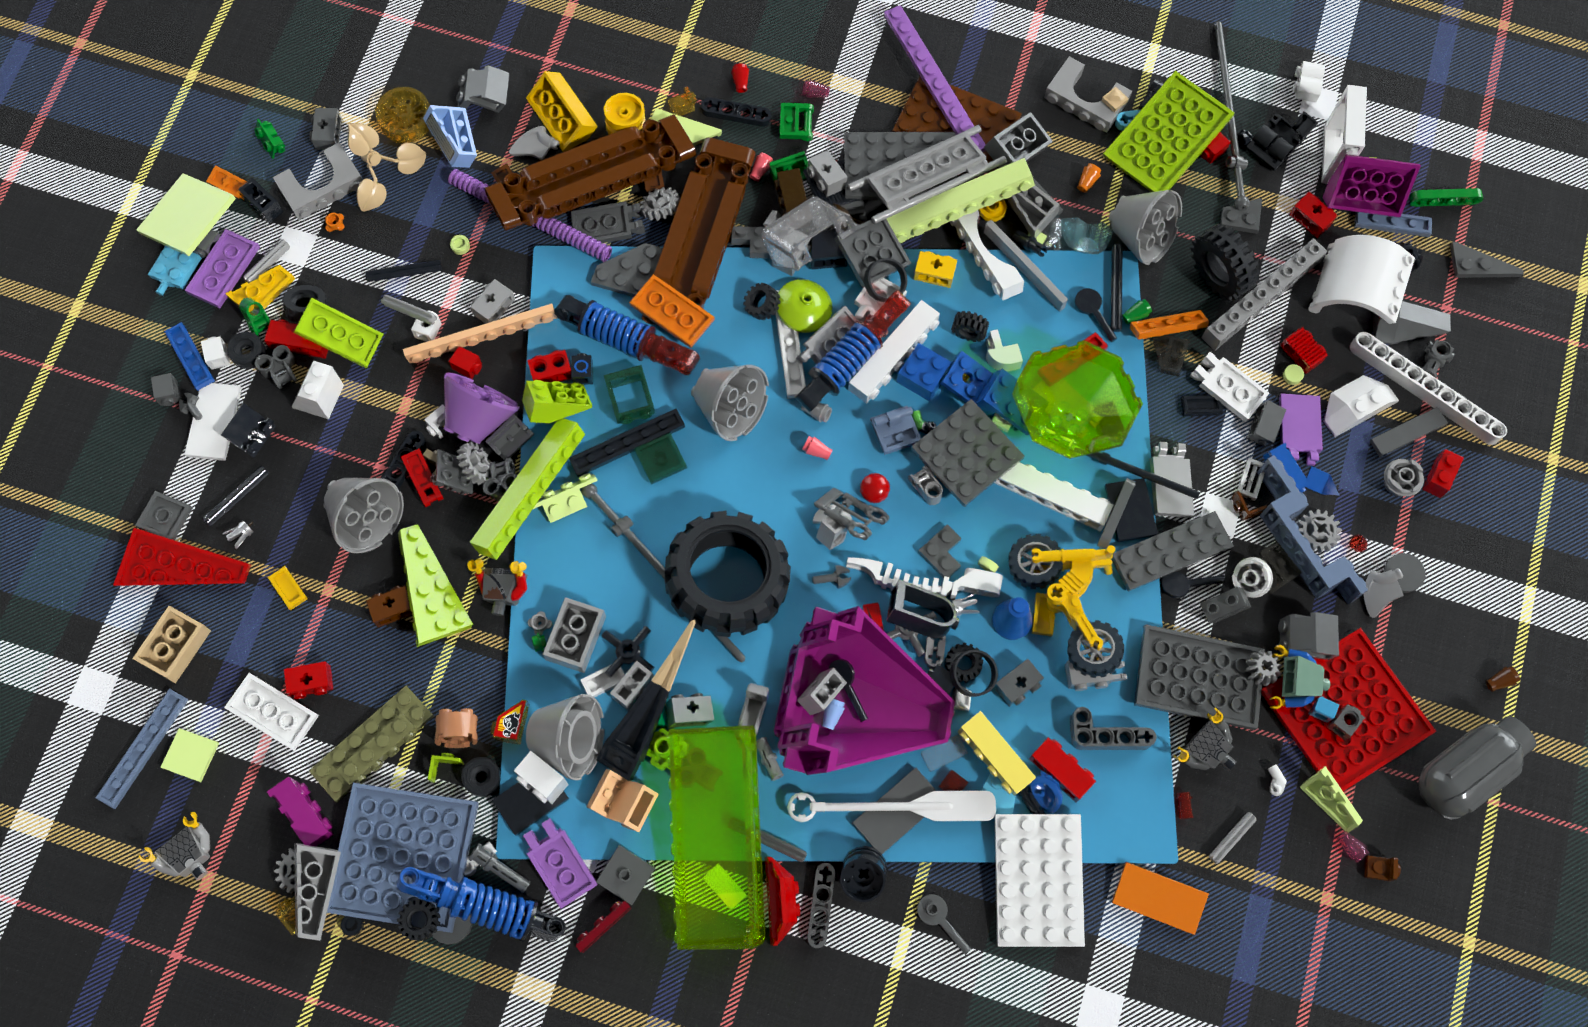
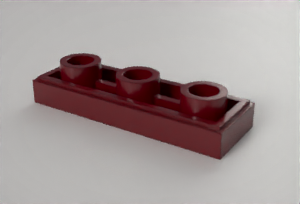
[576,901,632,953]

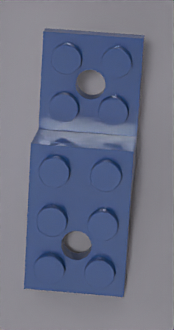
[940,351,1049,435]

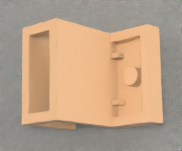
[586,769,659,832]

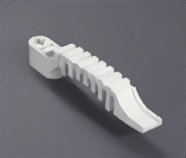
[846,557,1003,600]

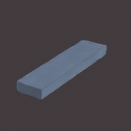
[1354,212,1432,237]

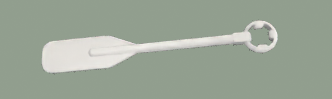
[787,791,996,822]

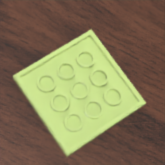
[137,174,236,256]

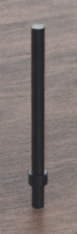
[1085,448,1200,499]

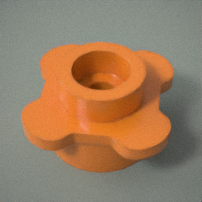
[325,213,345,232]

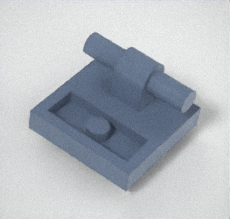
[870,405,921,455]

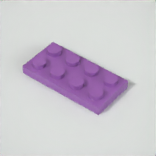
[185,229,260,309]

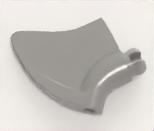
[509,126,559,160]
[1364,568,1404,618]

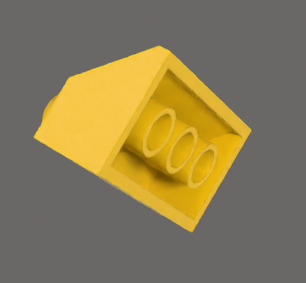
[526,71,598,152]

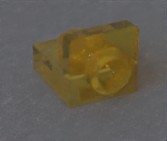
[668,87,697,116]
[276,897,295,935]

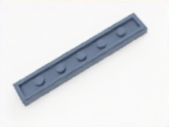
[95,689,188,809]

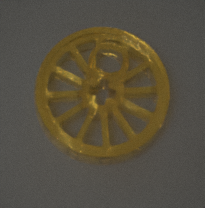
[375,87,430,143]

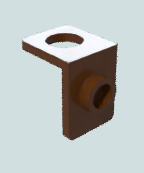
[1231,490,1267,521]

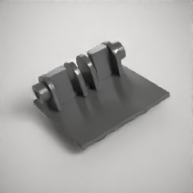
[430,449,473,495]

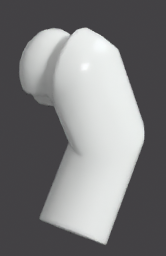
[1268,764,1286,796]

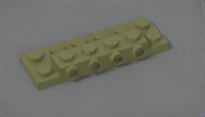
[309,685,434,802]

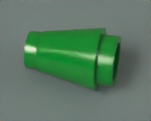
[1122,299,1152,325]

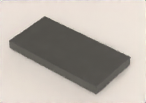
[852,768,936,854]

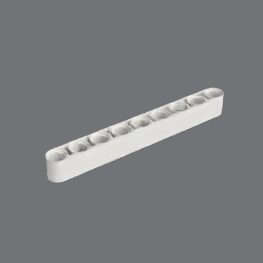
[1350,332,1507,445]

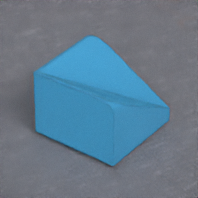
[1308,697,1339,723]

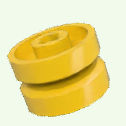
[604,93,645,135]

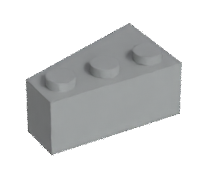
[1007,186,1060,238]

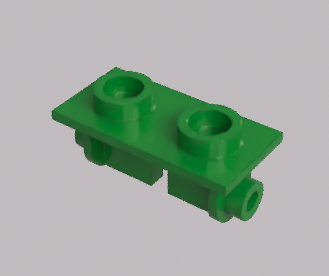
[254,119,285,159]

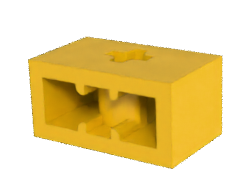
[914,251,957,288]

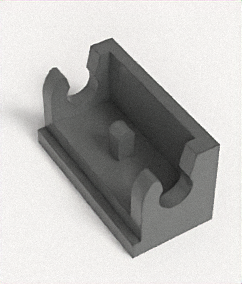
[1246,400,1286,446]
[485,414,534,460]

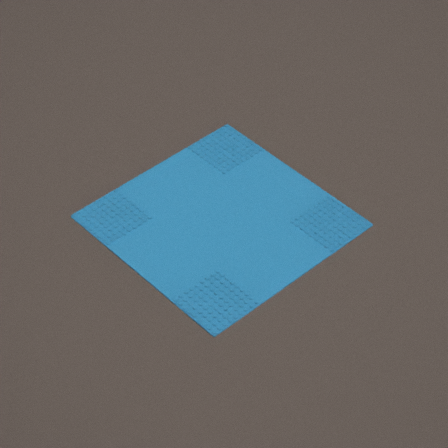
[496,246,1178,864]

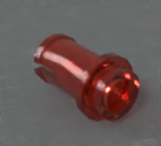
[1175,792,1193,819]

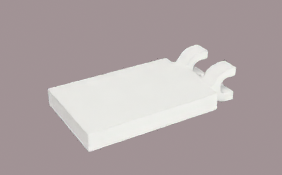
[1190,352,1269,422]

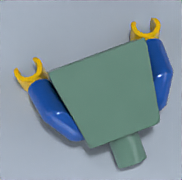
[1269,645,1331,709]

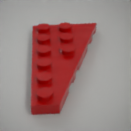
[113,528,252,586]

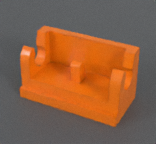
[206,165,247,200]

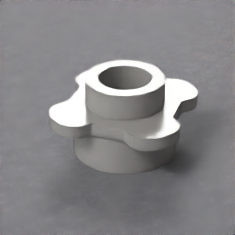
[528,611,552,635]

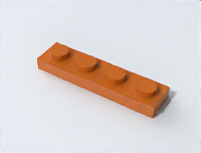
[1130,310,1209,339]

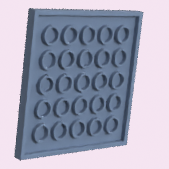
[327,783,479,933]

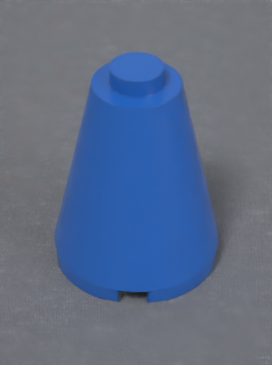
[992,597,1033,640]

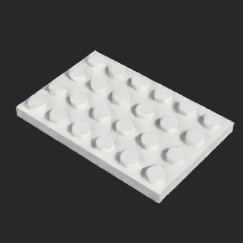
[994,814,1085,947]

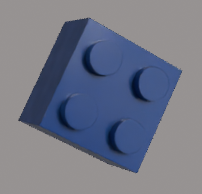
[897,343,952,402]

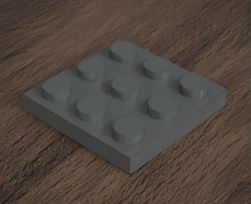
[834,219,911,288]

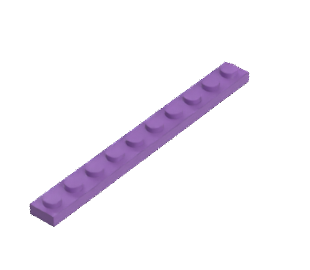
[884,5,986,152]

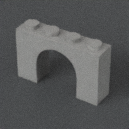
[1044,56,1132,133]
[273,142,363,220]

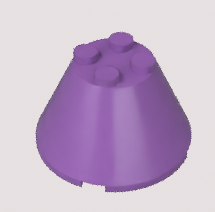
[443,372,520,444]

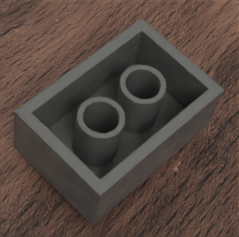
[984,112,1053,168]

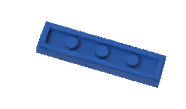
[164,322,215,391]

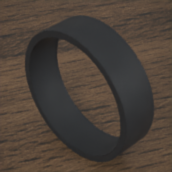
[864,258,907,302]
[950,650,998,697]

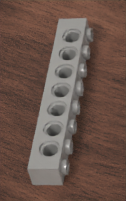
[1201,238,1327,351]

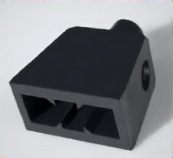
[811,225,848,270]

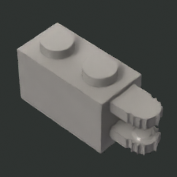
[1065,656,1127,691]

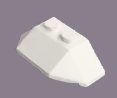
[1324,375,1399,437]

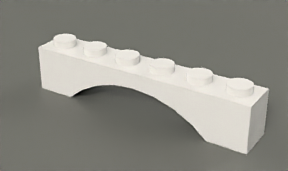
[950,210,1024,301]

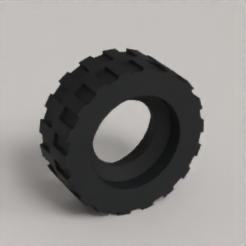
[282,285,327,323]

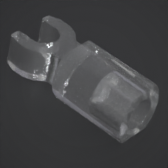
[1045,218,1064,251]

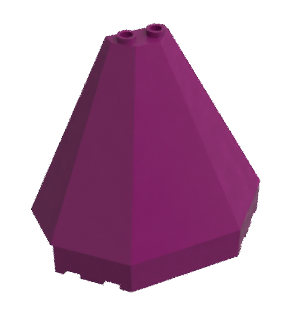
[774,606,955,775]

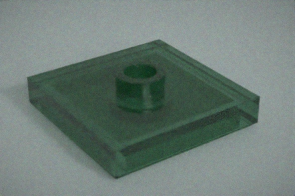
[634,433,687,484]

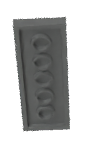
[1112,511,1234,592]

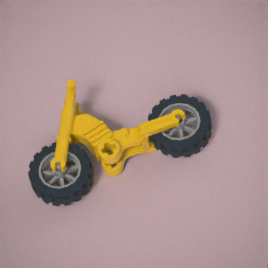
[1008,534,1124,678]

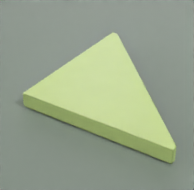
[651,108,722,146]

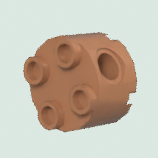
[435,708,478,748]

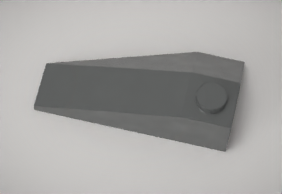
[1373,301,1451,345]

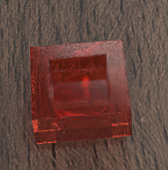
[939,770,969,791]

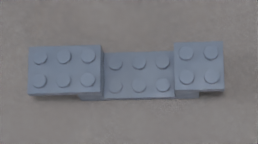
[1257,455,1368,604]

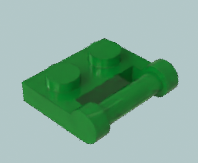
[780,103,814,141]

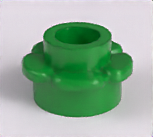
[531,633,546,652]

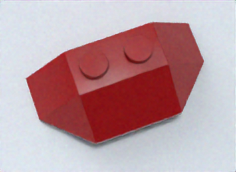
[765,857,800,946]

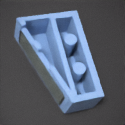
[423,105,477,168]

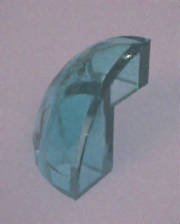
[1061,217,1113,255]

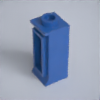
[1263,442,1311,493]

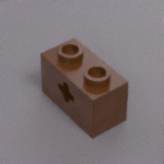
[366,586,413,628]

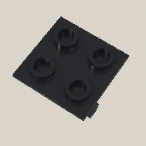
[221,403,276,458]

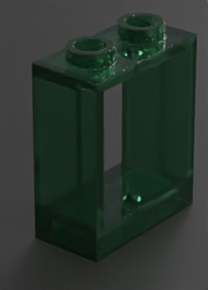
[604,365,655,424]

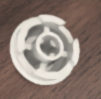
[1232,557,1273,598]

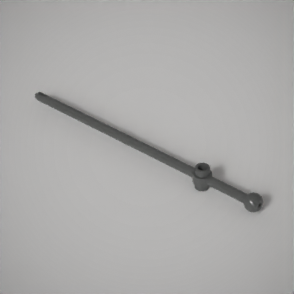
[1215,22,1250,210]
[582,483,745,662]

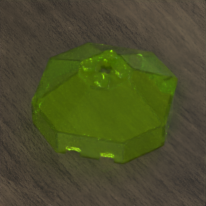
[1012,341,1143,459]

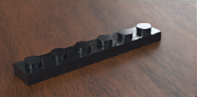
[569,409,685,477]

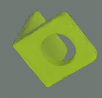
[428,753,463,783]

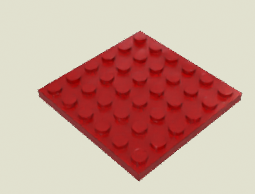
[1261,628,1436,791]

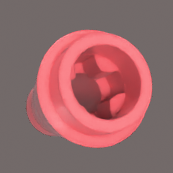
[749,152,773,182]
[802,436,832,460]

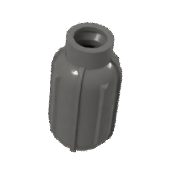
[1418,716,1536,820]

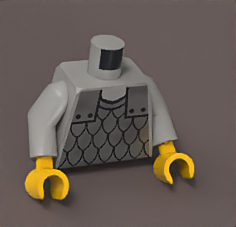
[138,812,210,880]

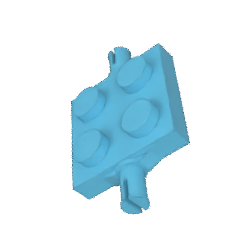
[148,246,202,296]

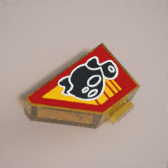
[491,699,530,745]

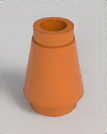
[1077,163,1101,193]

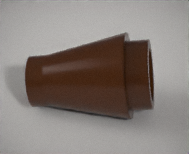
[1486,666,1520,692]

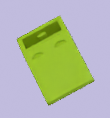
[522,380,592,423]

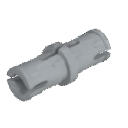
[754,737,784,781]

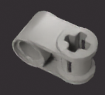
[908,465,943,505]

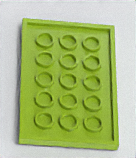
[1103,70,1235,192]

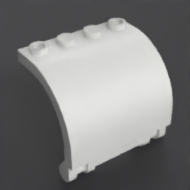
[1308,235,1415,324]

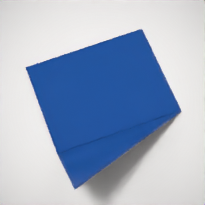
[1305,466,1340,496]

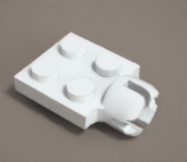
[854,278,907,330]

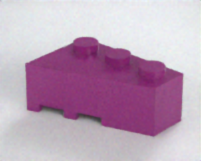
[267,777,334,847]

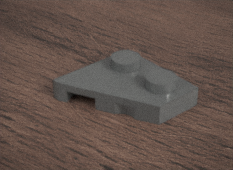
[1220,198,1262,234]

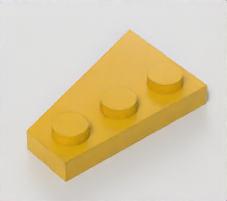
[225,265,295,312]

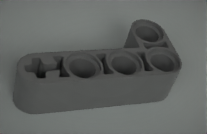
[1070,707,1157,750]

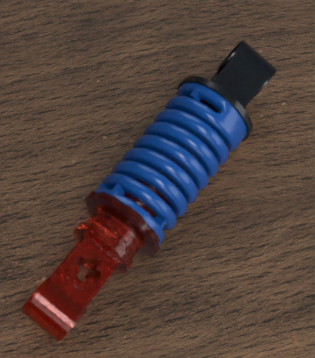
[795,289,911,412]
[554,295,700,375]

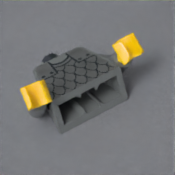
[1173,708,1237,771]

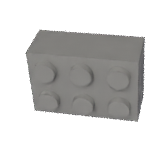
[543,597,606,673]

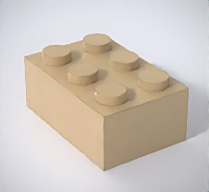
[132,606,211,684]

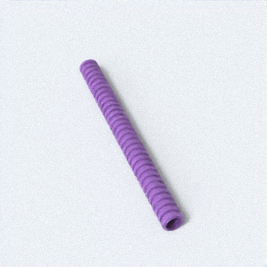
[448,169,612,262]

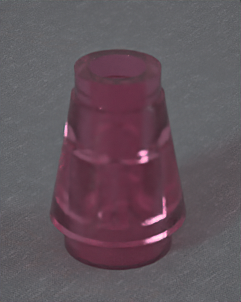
[802,79,830,98]
[1337,831,1370,863]

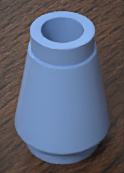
[822,699,845,730]

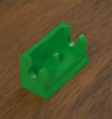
[769,151,808,182]

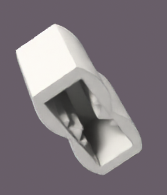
[1293,61,1325,103]

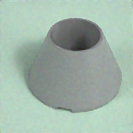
[526,694,605,780]

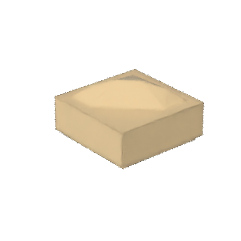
[1101,87,1129,113]

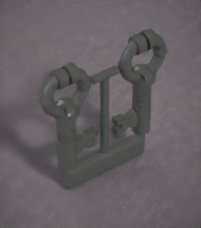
[814,488,890,540]

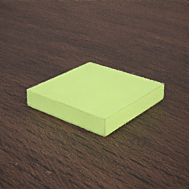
[161,728,219,782]

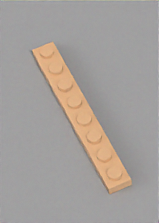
[403,304,558,363]

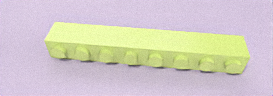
[887,158,1035,243]

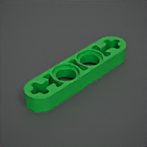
[1409,188,1483,207]

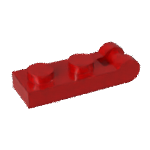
[401,449,444,507]

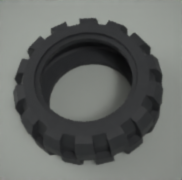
[664,510,791,637]

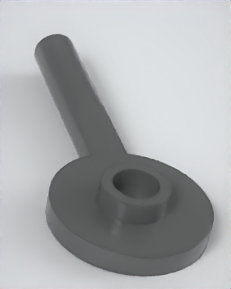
[917,894,972,955]

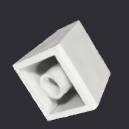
[292,361,344,419]

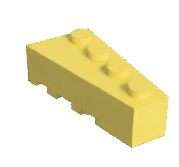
[958,711,1036,796]

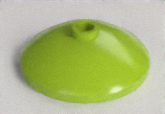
[776,279,832,333]

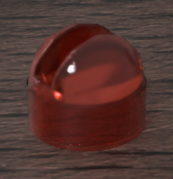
[1349,534,1368,552]

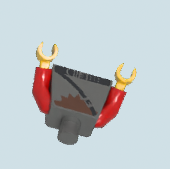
[467,559,528,616]

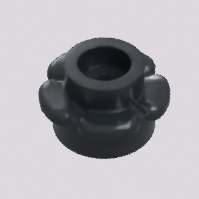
[1237,130,1253,148]

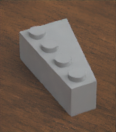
[294,843,341,941]

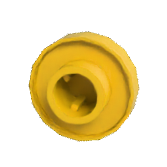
[979,199,1007,222]

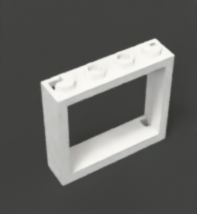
[1321,85,1367,184]

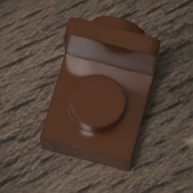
[644,172,664,192]
[1364,855,1401,882]

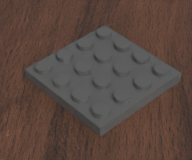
[911,399,1025,507]

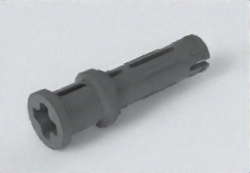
[468,843,531,893]

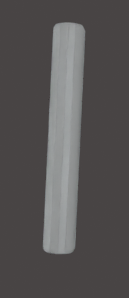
[381,295,437,325]

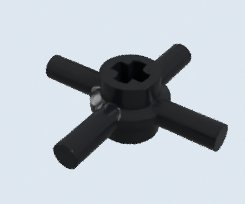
[602,626,655,678]

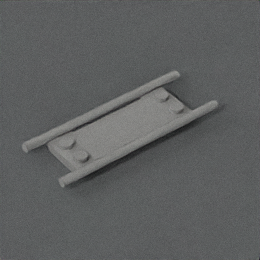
[847,125,1007,224]

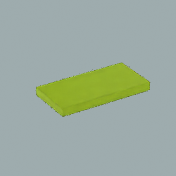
[294,298,383,368]

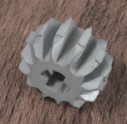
[1245,650,1282,686]

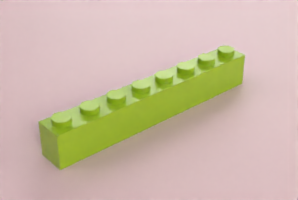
[470,418,585,560]

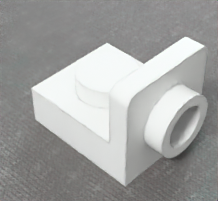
[424,404,445,439]

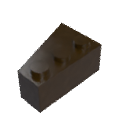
[774,168,812,230]

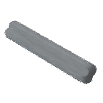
[244,240,290,283]
[1209,812,1257,864]

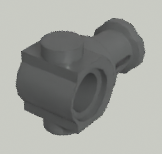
[1421,339,1455,378]

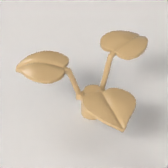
[348,123,426,212]

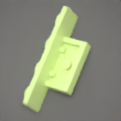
[533,473,598,523]

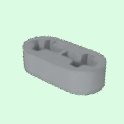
[924,636,946,669]

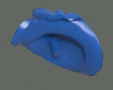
[1028,770,1063,813]

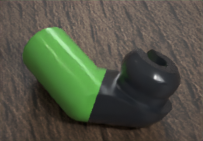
[911,410,936,434]

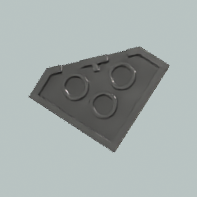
[591,243,663,297]

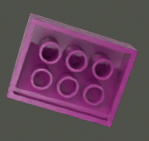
[1323,154,1421,217]

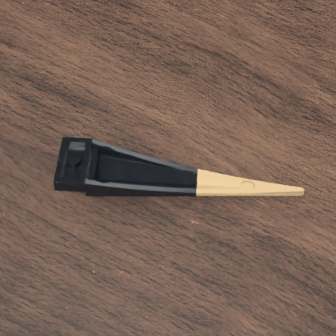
[596,620,695,781]

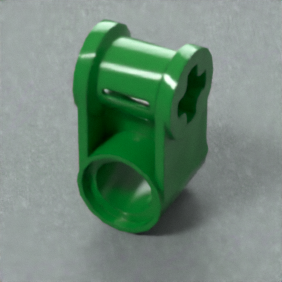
[239,298,270,336]

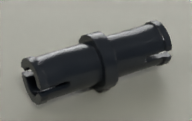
[1013,230,1048,257]

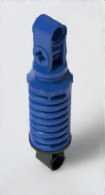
[396,867,566,942]

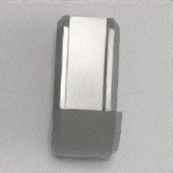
[737,683,769,736]

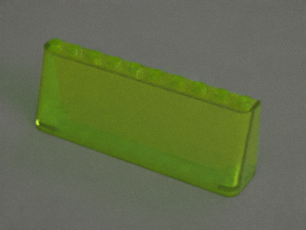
[667,725,765,950]

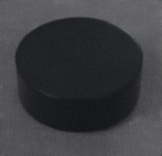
[340,916,364,936]

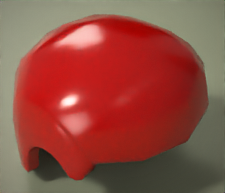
[860,473,890,503]

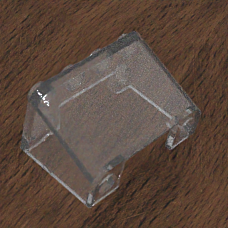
[762,196,857,270]

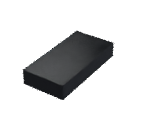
[1181,395,1223,417]

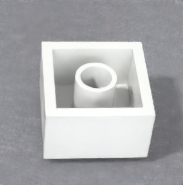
[514,751,569,804]

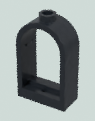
[887,579,959,638]

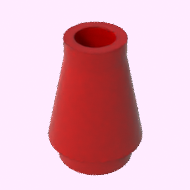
[731,63,749,93]

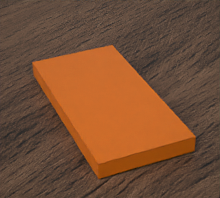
[629,274,715,348]
[1112,862,1209,935]

